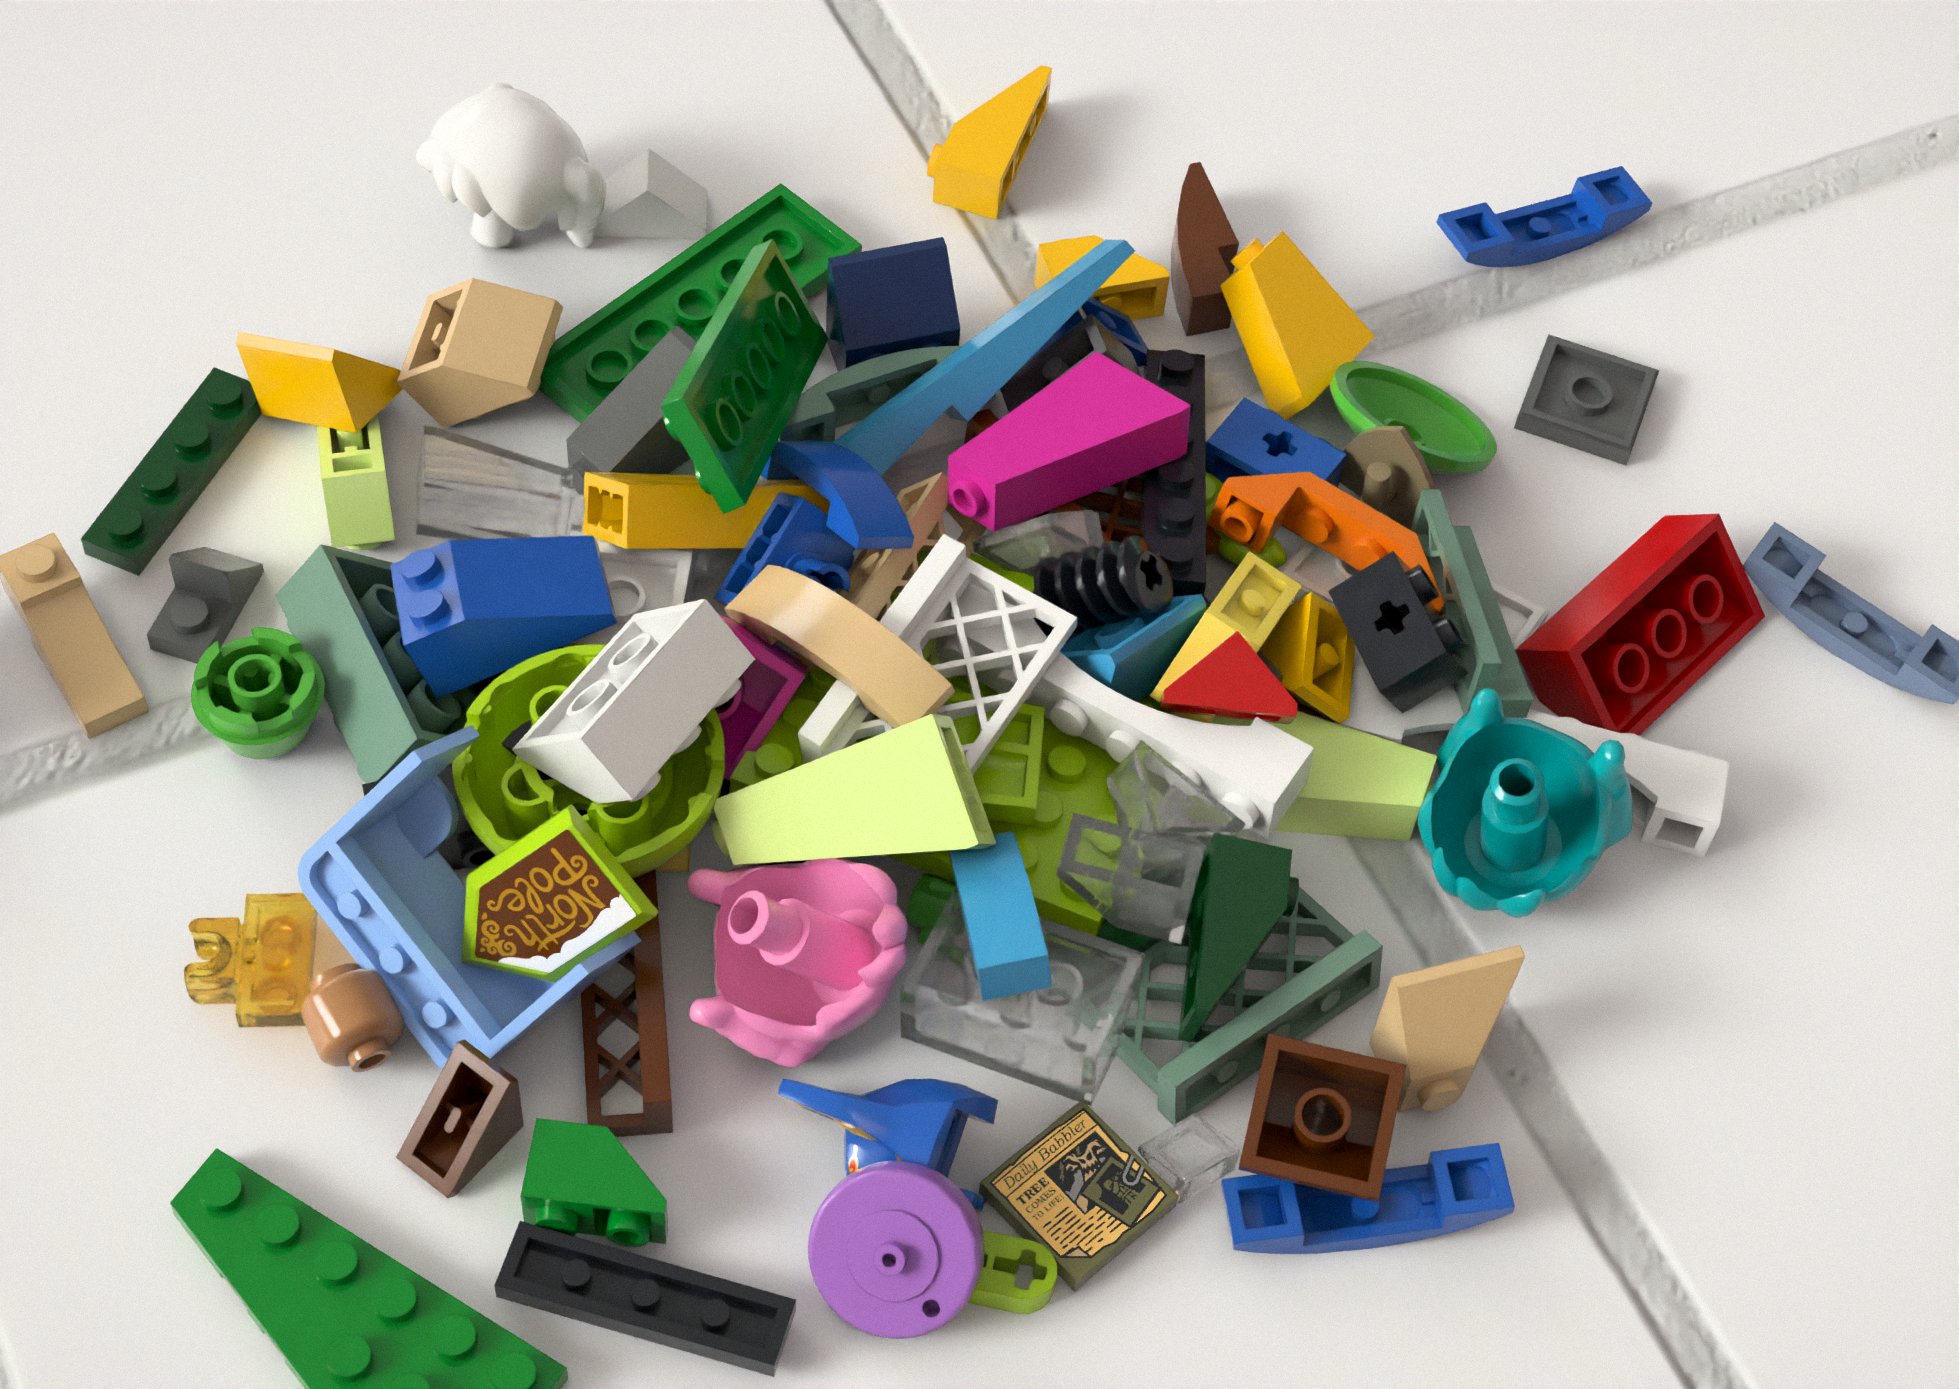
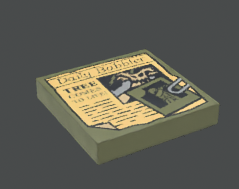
[979,1100,1179,1292]

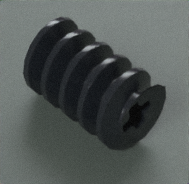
[1032,535,1174,636]

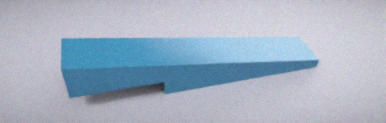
[832,239,1135,477]

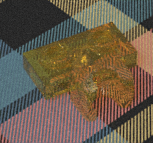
[184,893,318,1028]

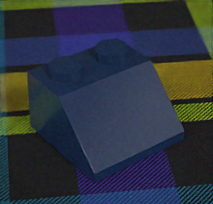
[826,237,960,372]

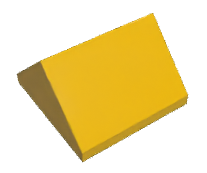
[236,332,403,433]

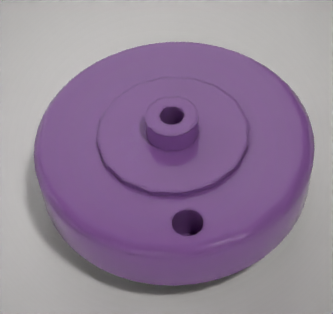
[808,1161,985,1339]

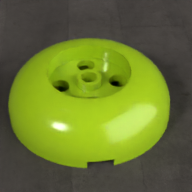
[452,644,726,879]

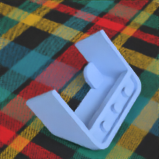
[298,725,641,1069]

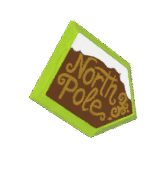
[461,804,659,982]

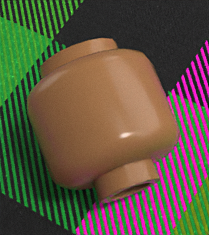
[300,963,404,1072]

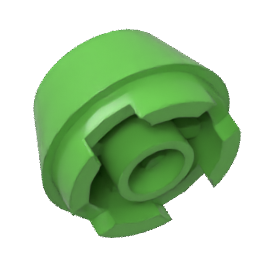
[191,627,325,759]

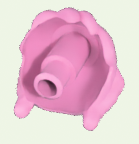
[687,858,908,1068]

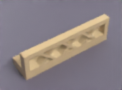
[794,472,987,671]

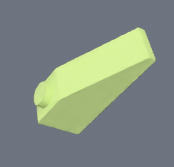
[317,414,396,551]

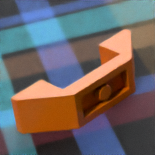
[1207,472,1445,630]

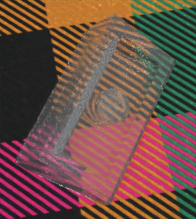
[972,510,1104,577]

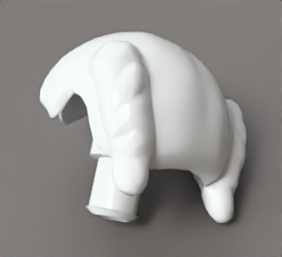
[416,83,606,249]

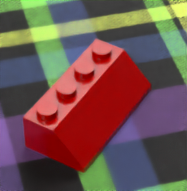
[1515,514,1766,736]

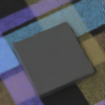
[1514,334,1659,465]

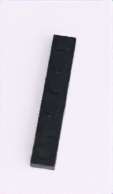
[1141,349,1206,598]

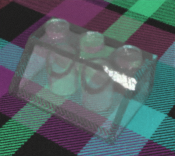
[900,887,1145,1106]

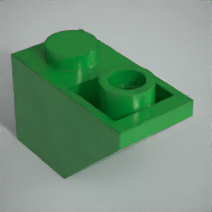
[520,1118,668,1247]

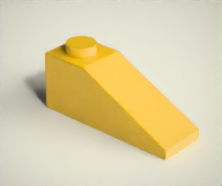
[927,65,1052,220]

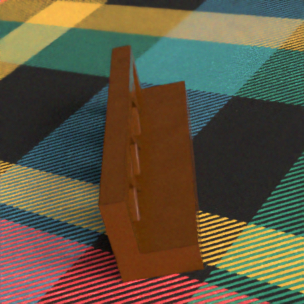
[581,870,673,1137]

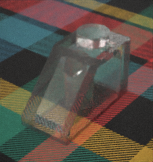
[1056,813,1206,944]

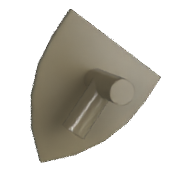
[1340,426,1435,530]

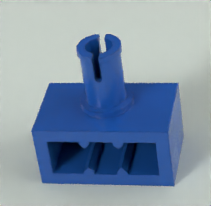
[713,492,856,607]

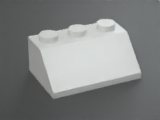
[512,599,755,804]

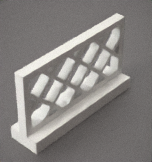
[798,534,1077,776]

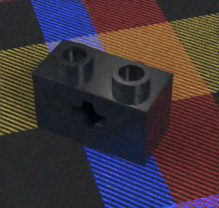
[1328,551,1469,713]

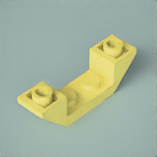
[1150,551,1302,723]

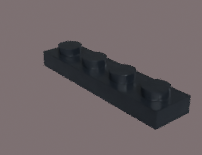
[494,1221,796,1377]

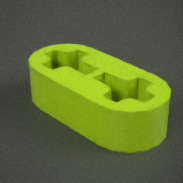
[967,1230,1057,1314]

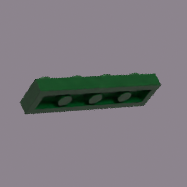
[81,367,262,576]

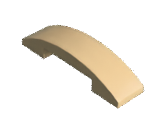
[724,565,955,728]

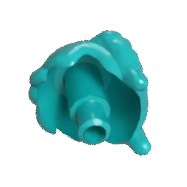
[1418,688,1633,918]

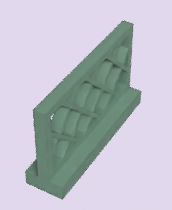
[1071,887,1383,1127]

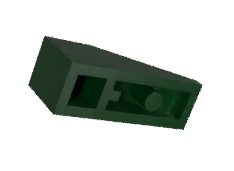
[1178,832,1299,1042]

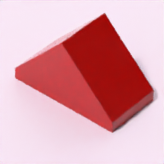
[1160,631,1298,724]

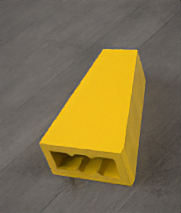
[583,472,830,549]

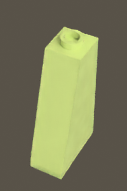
[1170,711,1437,841]
[712,714,996,865]

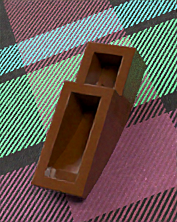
[1171,162,1239,336]

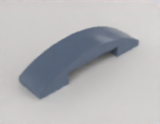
[1743,522,1959,705]

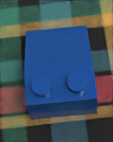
[390,535,618,699]

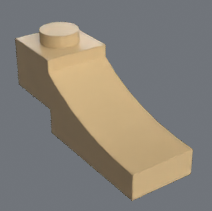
[0,532,149,739]

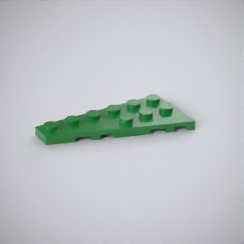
[170,1148,568,1389]

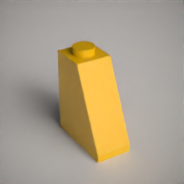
[1220,231,1375,420]

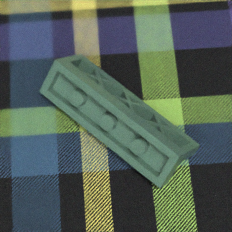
[1410,489,1533,718]

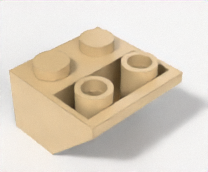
[396,278,563,428]

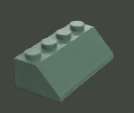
[276,544,479,784]

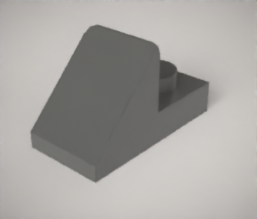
[147,547,264,664]

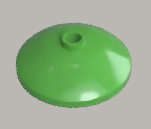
[1330,361,1497,476]

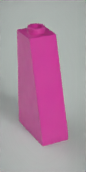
[948,351,1191,532]

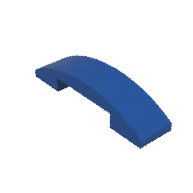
[1436,166,1652,267]
[761,440,914,549]
[1221,1143,1515,1254]

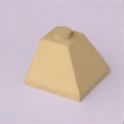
[1369,945,1525,1113]

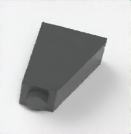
[566,326,697,498]

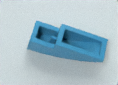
[948,831,1052,1001]

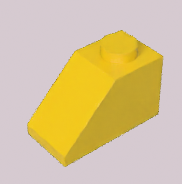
[1034,235,1170,321]
[1259,592,1355,724]

